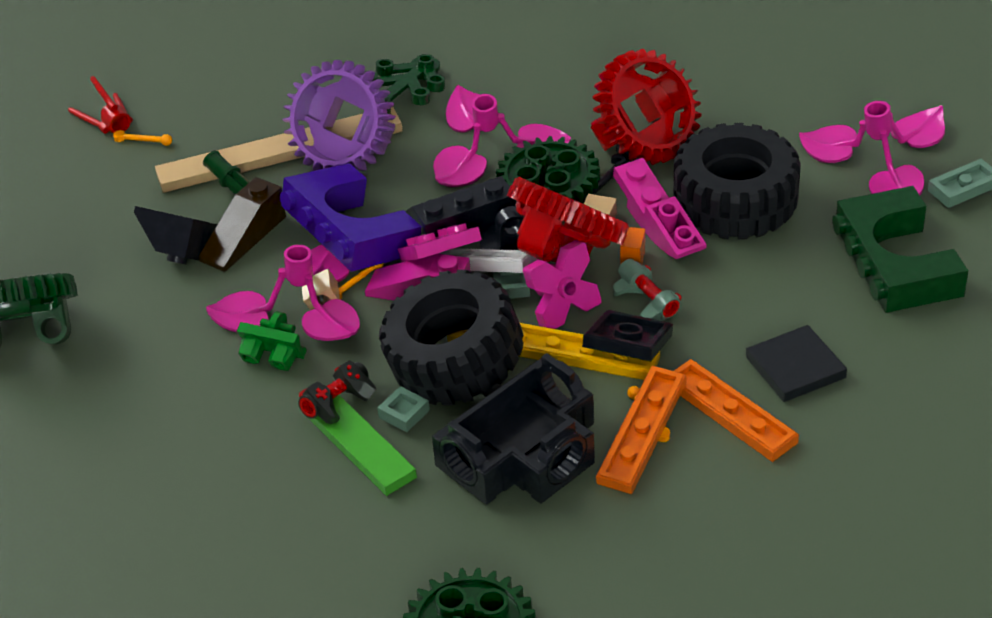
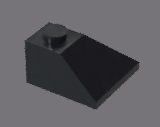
[134,206,218,265]

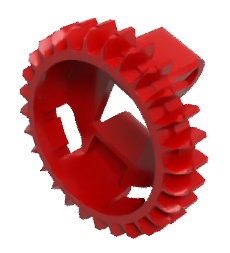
[590,49,702,165]
[507,177,629,264]

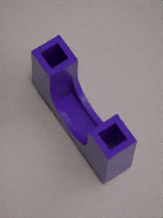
[280,163,422,272]

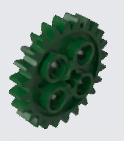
[496,136,601,204]
[403,568,536,618]

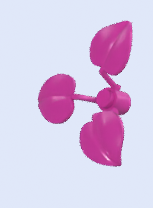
[433,85,571,187]
[799,101,945,195]
[206,244,360,341]

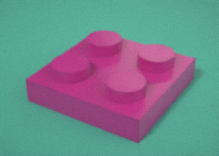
[398,223,482,261]

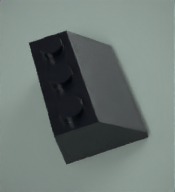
[405,176,517,237]

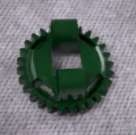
[0,273,78,347]

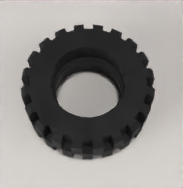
[673,123,801,240]
[379,270,524,406]

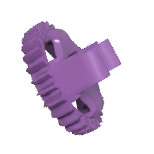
[282,60,396,171]

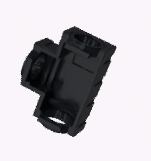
[432,353,595,505]

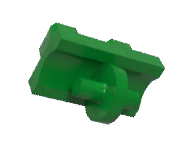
[237,311,307,371]

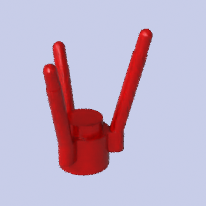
[68,76,133,134]

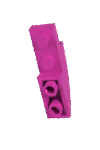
[613,158,707,259]

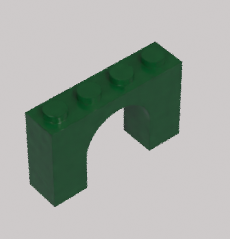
[832,186,968,313]

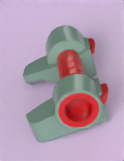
[613,259,682,321]

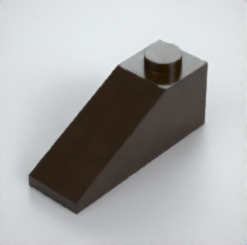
[199,177,287,272]

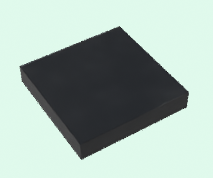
[582,310,673,362]
[746,325,847,402]

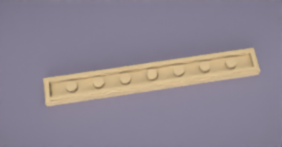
[155,107,403,193]

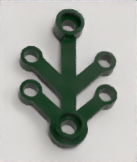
[364,54,445,114]

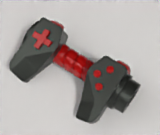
[298,360,376,424]

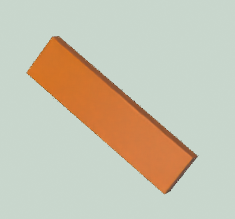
[674,359,799,462]
[596,365,686,495]

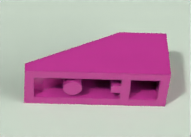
[365,253,471,300]

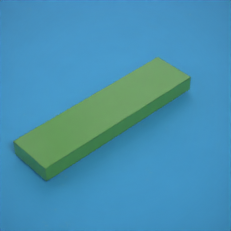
[308,395,417,496]

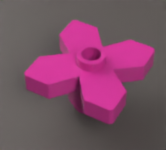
[523,240,602,329]

